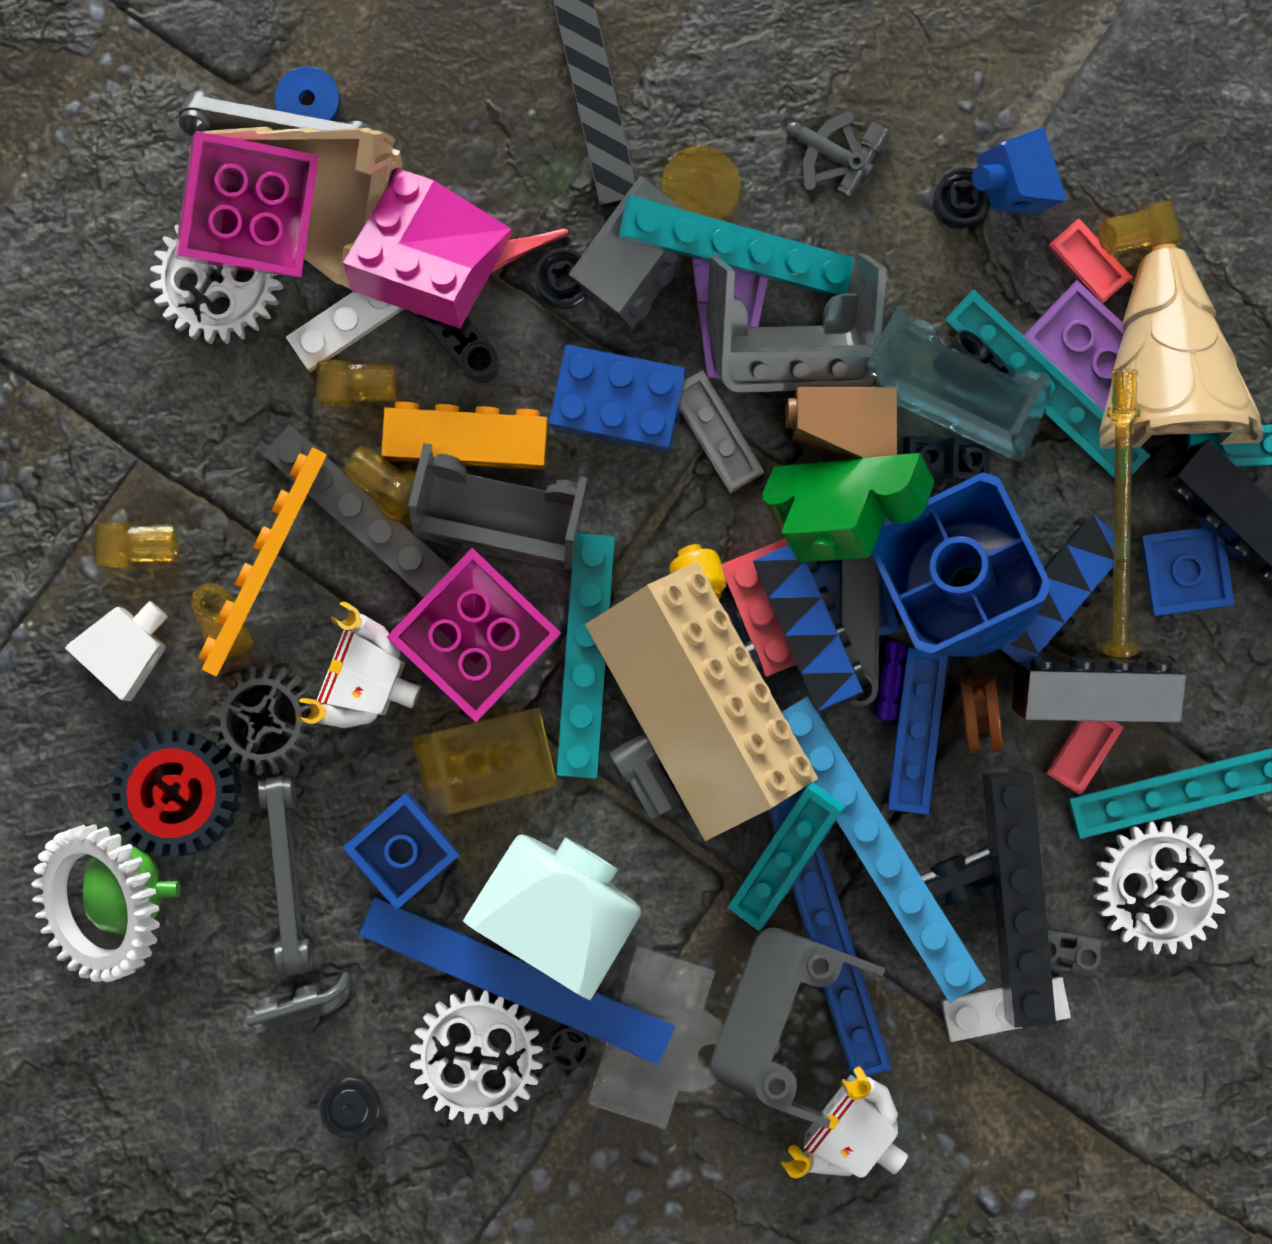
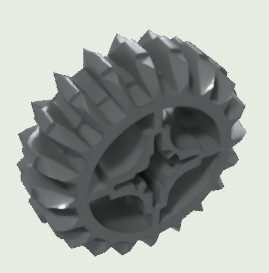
[209,665,320,775]

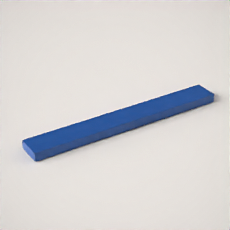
[767,789,892,1079]
[359,897,676,1065]

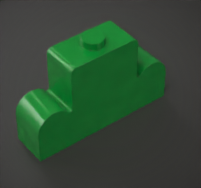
[762,453,935,562]

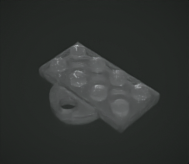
[588,945,723,1129]

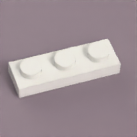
[286,291,404,372]
[941,976,1071,1042]

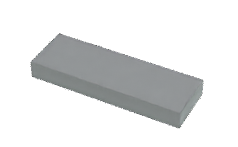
[680,370,765,494]

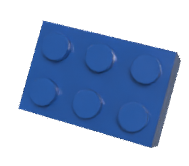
[549,345,687,454]

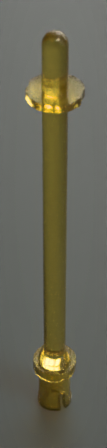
[1102,368,1141,659]

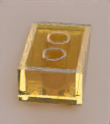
[412,707,558,816]

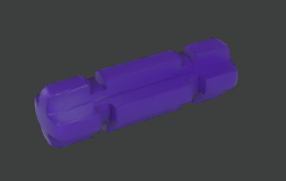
[874,641,907,721]

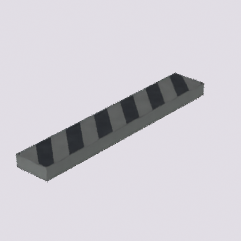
[553,0,636,208]

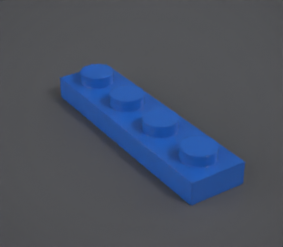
[887,648,948,815]

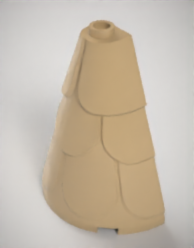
[189,127,402,289]
[1099,244,1263,449]

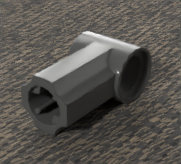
[609,732,681,820]

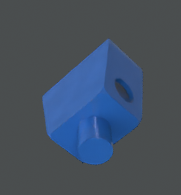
[972,128,1067,215]

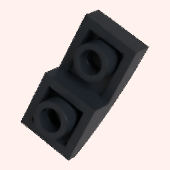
[903,436,990,481]

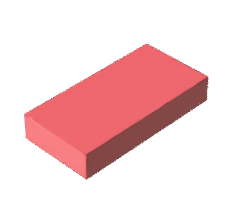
[1047,218,1132,304]
[1044,721,1124,795]

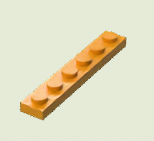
[197,447,327,677]

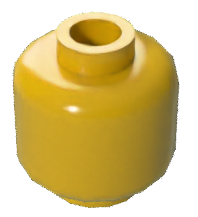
[669,544,727,600]

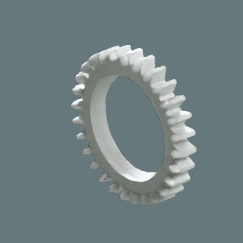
[31,824,160,982]

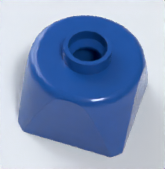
[872,473,1051,657]

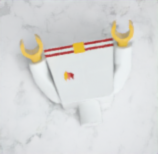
[296,602,421,728]
[780,1067,908,1178]

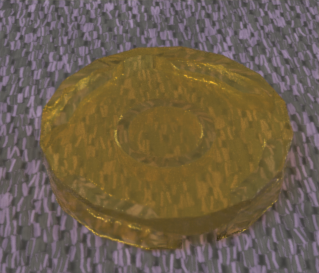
[661,145,741,220]

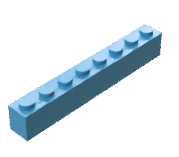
[782,696,986,1003]

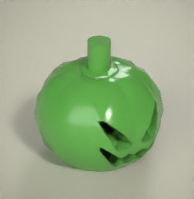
[83,844,180,937]

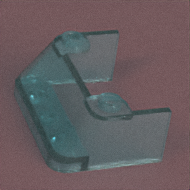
[867,306,1052,461]

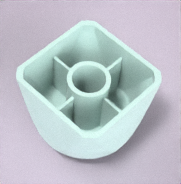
[463,835,641,1000]

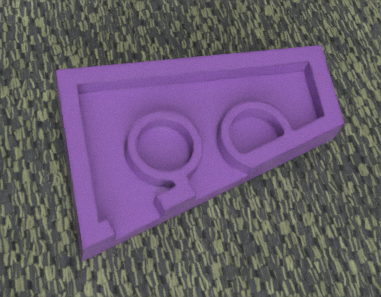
[691,258,768,382]

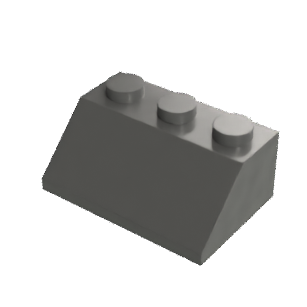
[568,176,685,330]

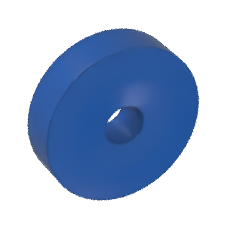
[275,66,341,121]

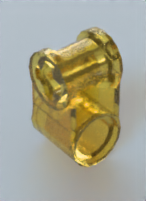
[191,583,254,660]

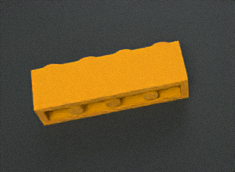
[381,402,548,470]

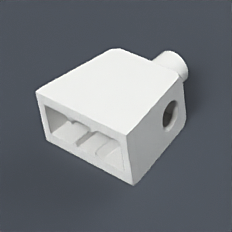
[65,601,168,701]

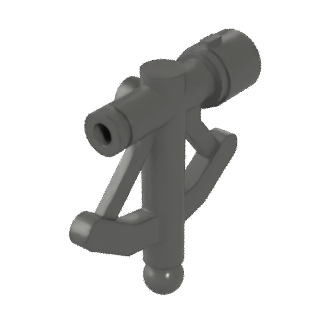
[786,112,892,198]

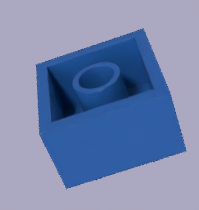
[343,792,463,910]

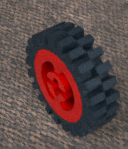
[108,730,241,857]

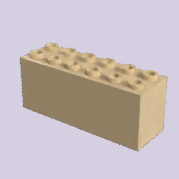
[585,562,818,841]

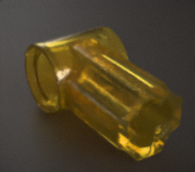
[1098,200,1183,255]
[317,360,397,406]
[343,445,416,521]
[95,523,178,567]

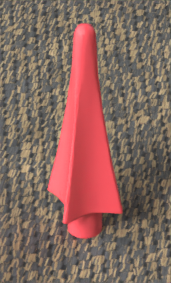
[491,228,569,273]

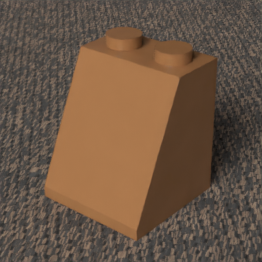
[785,387,897,460]

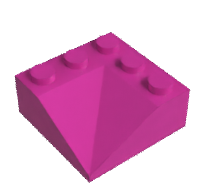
[174,131,319,278]
[343,169,512,328]
[387,548,561,722]

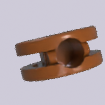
[960,677,1003,755]

